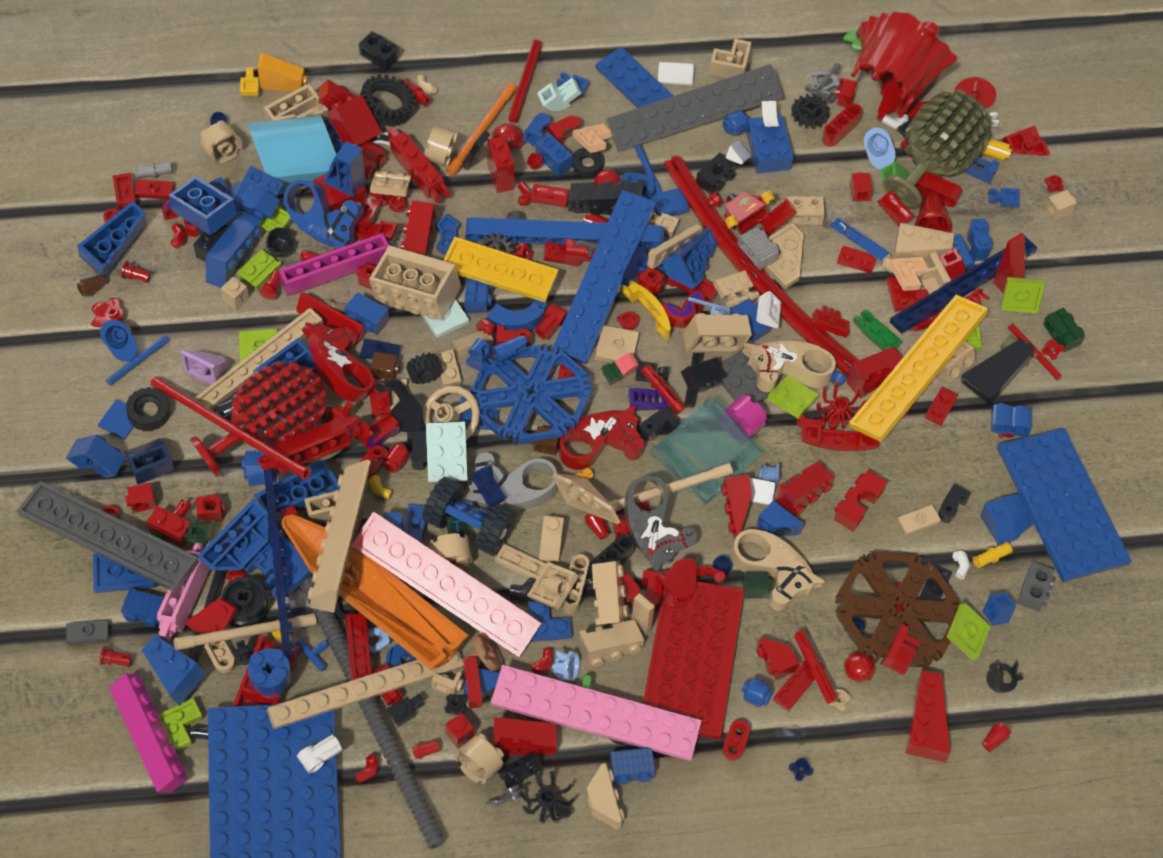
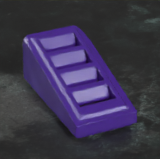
[628,388,668,411]

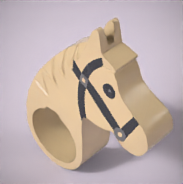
[730,529,825,611]

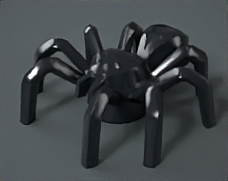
[520,771,575,825]

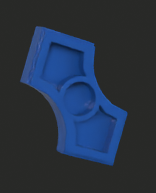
[435,214,461,256]

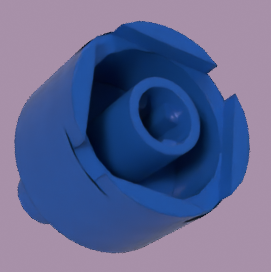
[248,649,291,697]

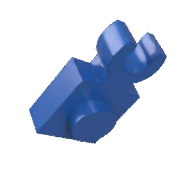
[557,72,590,97]
[988,188,1020,208]

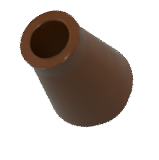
[77,274,106,297]

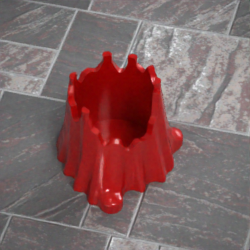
[851,12,958,121]

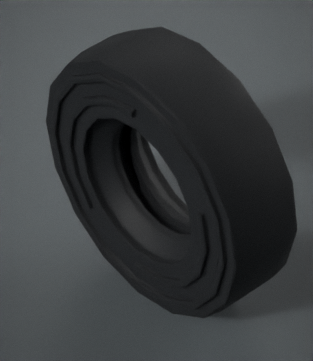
[572,148,603,177]

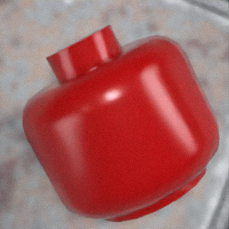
[226,570,248,583]

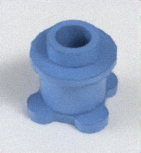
[758,463,779,486]

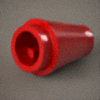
[584,513,610,540]
[982,722,1011,752]

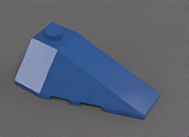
[980,493,1033,546]

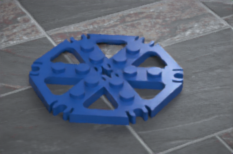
[470,344,592,444]

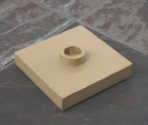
[595,325,639,363]

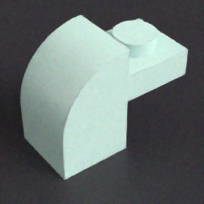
[537,78,581,112]

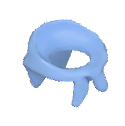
[552,651,580,682]

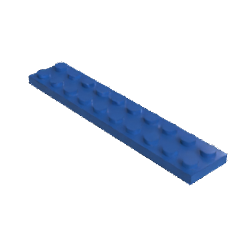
[552,190,656,365]

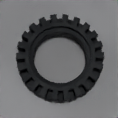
[360,74,416,126]

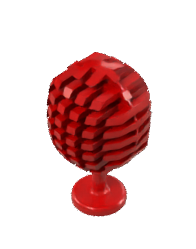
[190,361,326,478]

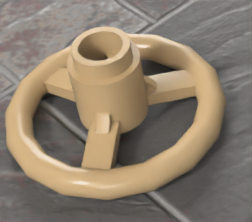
[423,385,480,440]

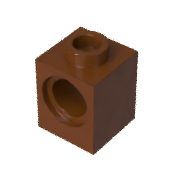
[370,352,400,380]
[530,426,560,456]

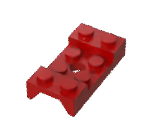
[232,635,300,707]

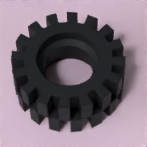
[406,352,443,385]

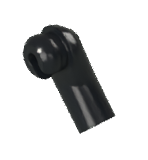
[509,578,536,597]

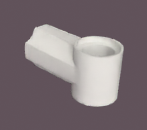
[297,735,342,774]

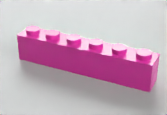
[279,233,389,296]
[109,673,188,793]

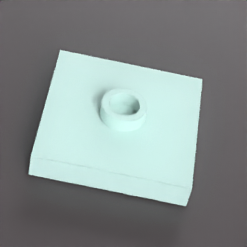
[421,299,469,338]

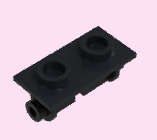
[498,753,543,788]

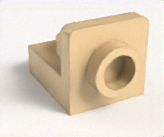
[431,671,465,696]

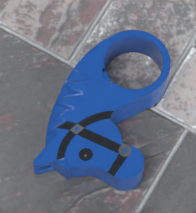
[284,180,364,248]

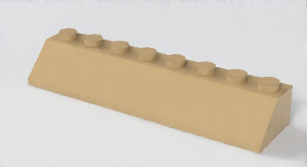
[307,460,370,613]

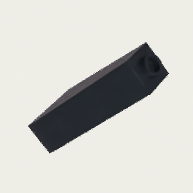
[961,339,1034,405]

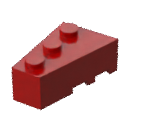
[775,461,834,516]

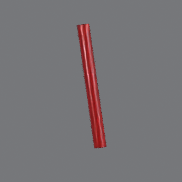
[1008,323,1062,381]

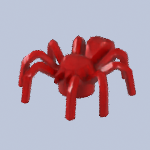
[816,382,865,429]

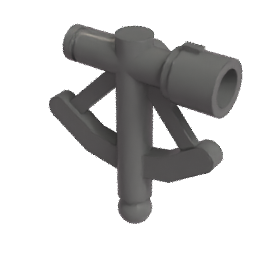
[805,63,841,102]

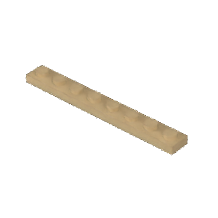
[193,308,323,410]

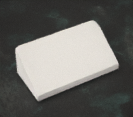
[658,62,694,86]
[726,140,752,164]
[756,291,781,328]
[749,478,776,505]

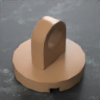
[463,633,503,672]

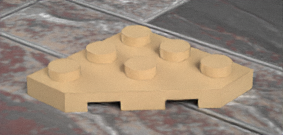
[765,222,804,289]

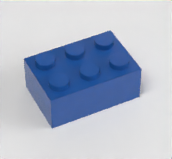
[746,115,793,174]
[169,176,237,235]

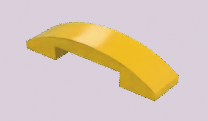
[621,279,671,341]

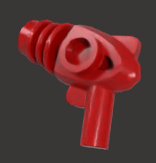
[321,401,353,422]

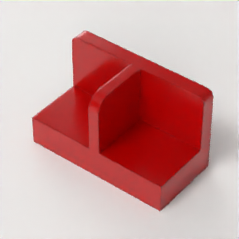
[882,624,919,675]

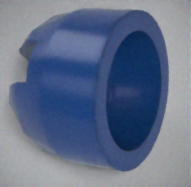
[831,370,847,386]

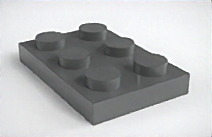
[720,350,770,403]

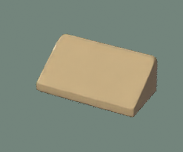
[452,330,493,357]

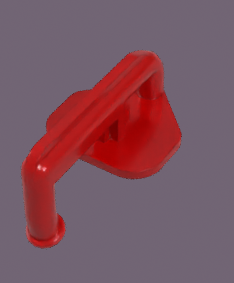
[656,558,726,599]

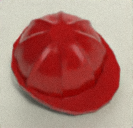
[492,123,525,150]

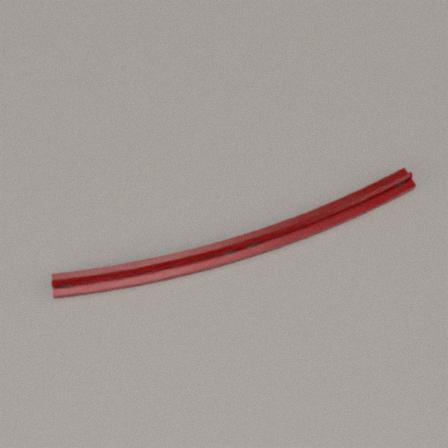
[664,154,859,377]

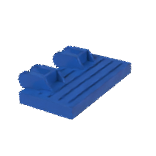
[245,522,312,598]

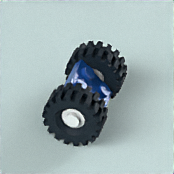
[422,476,517,557]

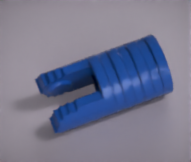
[492,336,527,362]

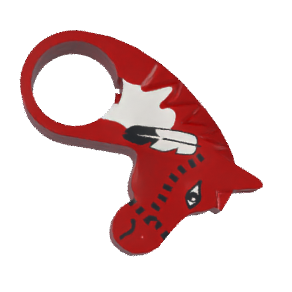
[302,322,374,402]
[559,406,644,470]

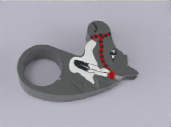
[624,476,697,571]

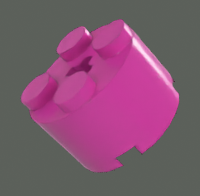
[721,395,767,439]

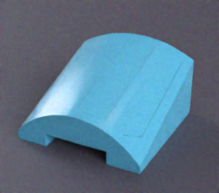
[247,115,336,196]

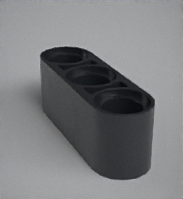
[588,534,635,582]

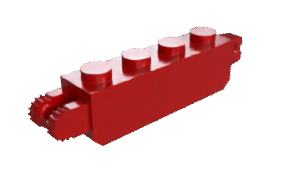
[387,127,450,203]
[258,416,362,472]

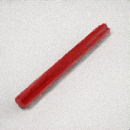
[508,39,542,123]

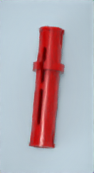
[641,364,686,415]

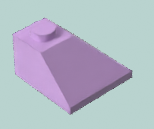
[180,350,229,385]

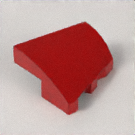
[1002,125,1050,156]

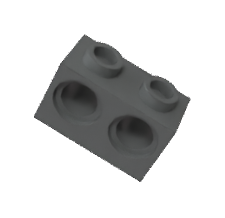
[1017,562,1056,612]

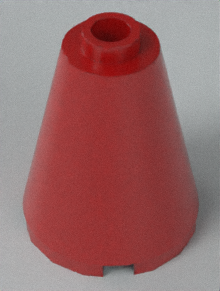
[915,192,951,233]

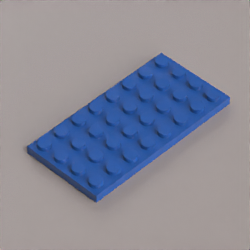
[997,428,1132,583]

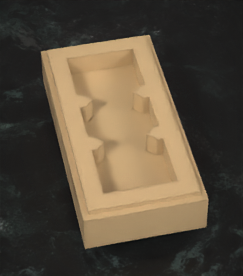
[897,505,941,537]

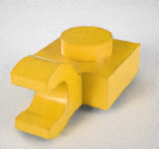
[240,67,259,96]

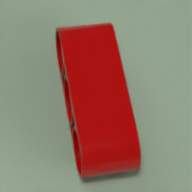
[822,103,862,147]
[915,173,963,207]

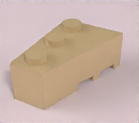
[592,561,629,625]
[578,619,644,668]

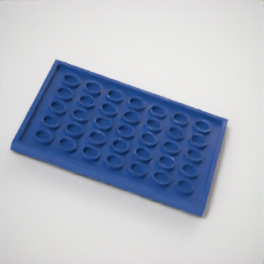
[208,705,340,858]

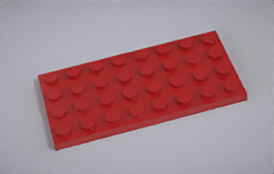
[643,581,744,740]

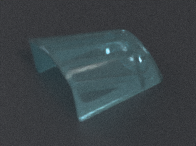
[649,396,762,505]

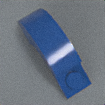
[487,298,549,332]

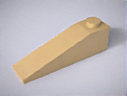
[552,474,620,524]

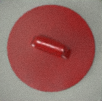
[955,77,996,109]

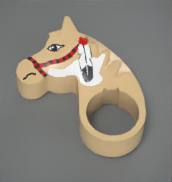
[742,341,836,392]

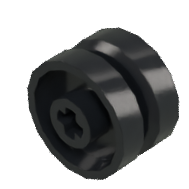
[221,577,268,628]

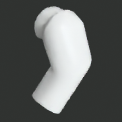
[952,550,970,579]

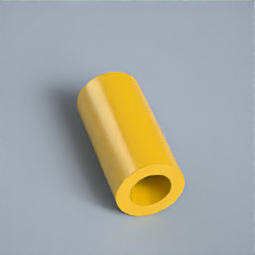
[981,139,1012,161]

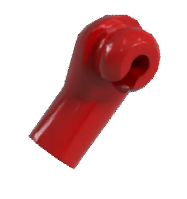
[171,223,187,248]
[531,648,553,674]
[354,754,379,783]

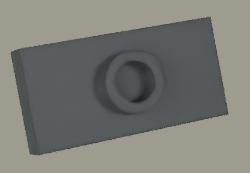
[66,620,109,645]

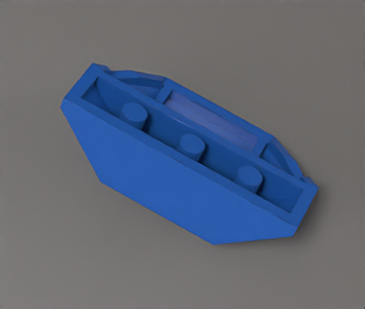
[197,498,268,571]

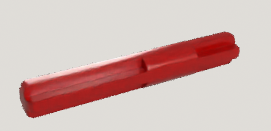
[794,630,838,704]

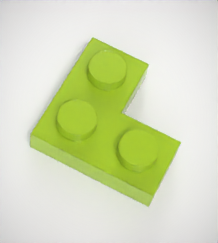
[159,698,203,752]

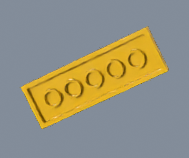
[443,237,559,303]

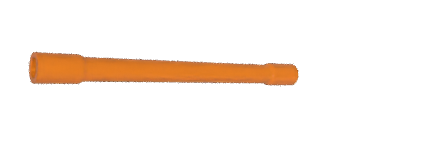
[446,83,517,176]

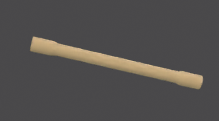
[608,462,733,512]
[174,613,316,650]

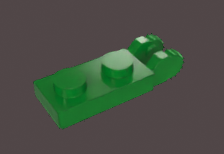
[853,310,902,351]

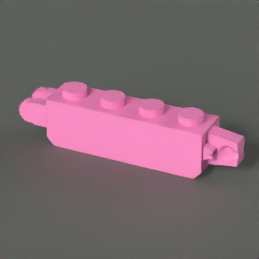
[157,541,210,642]

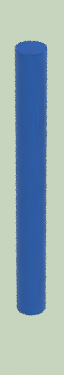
[106,335,170,386]

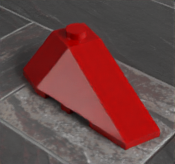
[993,232,1026,293]

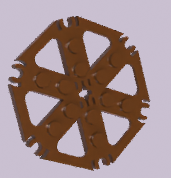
[835,552,960,668]

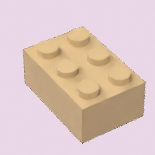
[683,313,752,353]

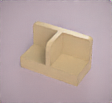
[918,252,951,296]

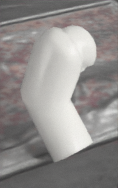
[882,114,909,129]

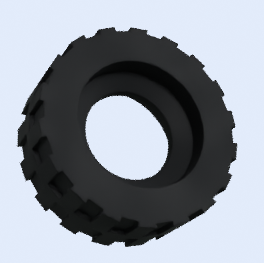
[126,387,170,432]

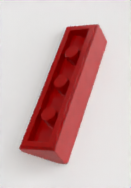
[296,292,365,345]

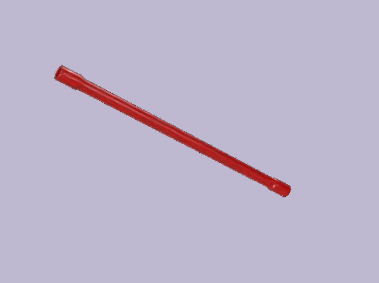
[150,376,311,480]

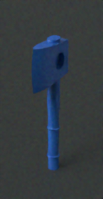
[635,145,690,217]

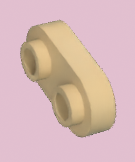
[205,640,235,673]

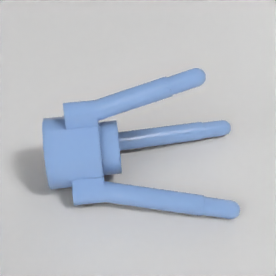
[688,297,730,315]

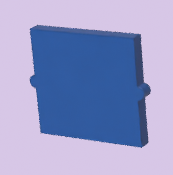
[98,399,143,440]

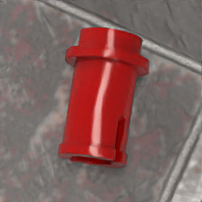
[412,739,440,760]

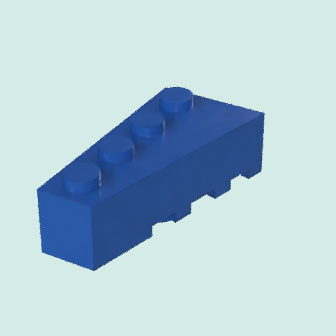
[77,201,147,278]

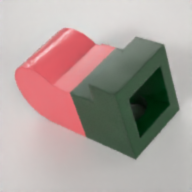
[601,353,640,386]

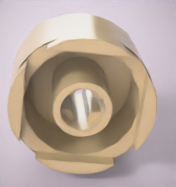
[200,120,243,164]
[424,126,458,167]
[429,533,472,570]
[455,733,504,784]

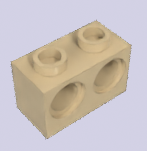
[937,341,976,383]

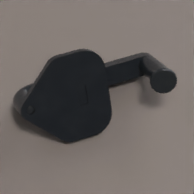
[375,378,426,432]

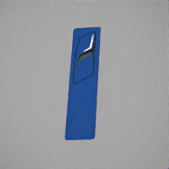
[829,218,890,261]

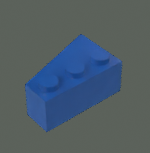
[323,141,365,197]
[253,338,320,375]

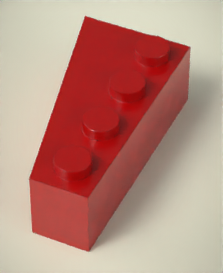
[905,670,950,763]

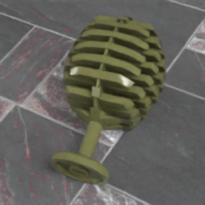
[883,89,993,209]

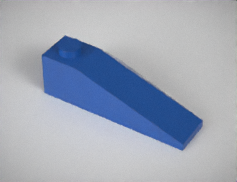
[661,227,717,289]

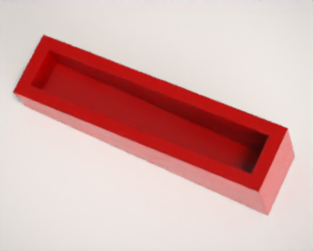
[463,657,483,709]

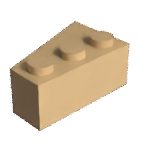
[264,84,328,121]
[893,223,954,262]

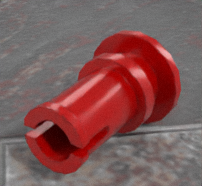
[120,261,151,283]
[259,271,280,300]
[99,645,132,667]

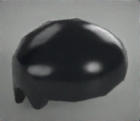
[266,227,294,257]

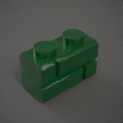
[1043,308,1085,353]

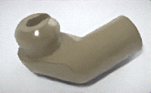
[323,299,347,313]

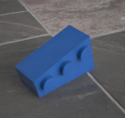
[142,635,206,706]

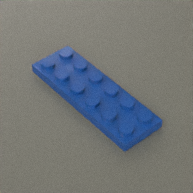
[595,47,673,108]

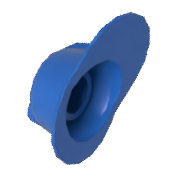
[100,320,138,361]

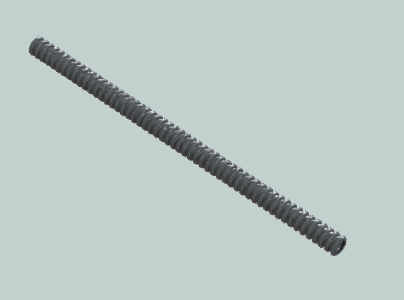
[300,573,446,849]

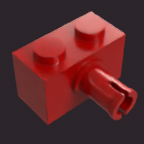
[147,499,194,548]

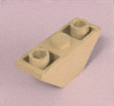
[586,763,624,830]

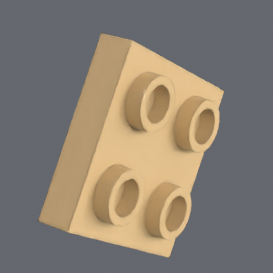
[527,562,579,610]

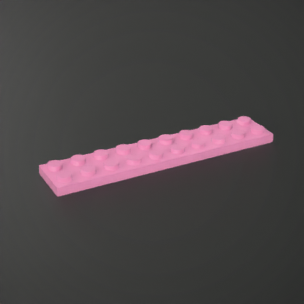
[491,665,701,761]

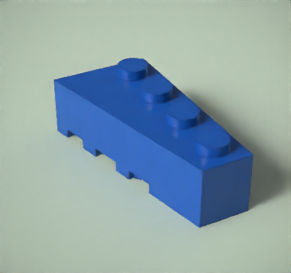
[206,212,263,288]
[254,460,340,518]

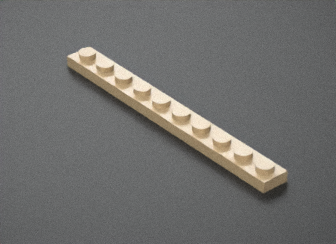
[267,650,464,729]

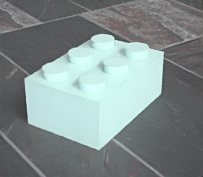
[426,422,467,484]

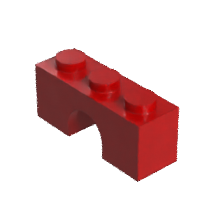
[834,470,887,532]

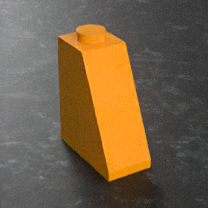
[257,53,308,92]

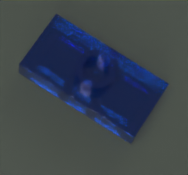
[360,338,401,362]
[470,466,506,509]

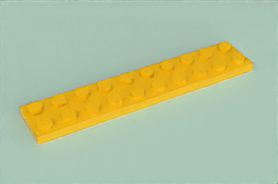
[849,295,988,442]

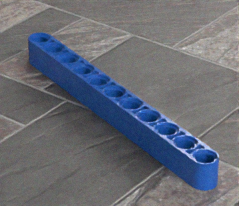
[465,217,664,248]

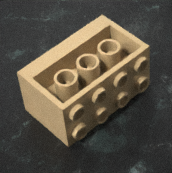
[369,246,461,321]

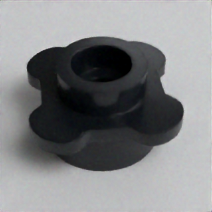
[444,694,466,715]

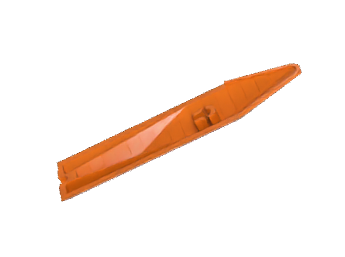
[281,515,468,670]

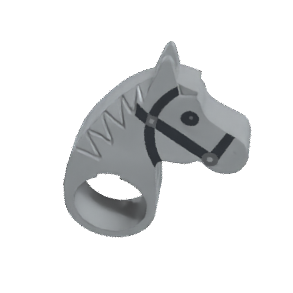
[466,452,558,510]

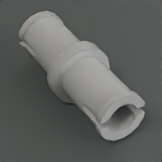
[134,161,173,179]

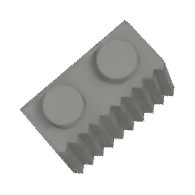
[738,226,778,270]

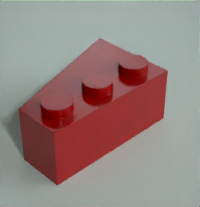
[401,200,437,256]
[847,347,903,399]
[494,717,557,756]

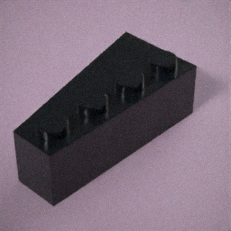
[568,179,644,216]

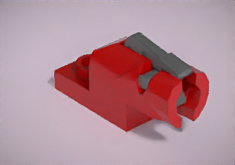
[543,238,599,267]

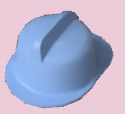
[864,127,896,169]

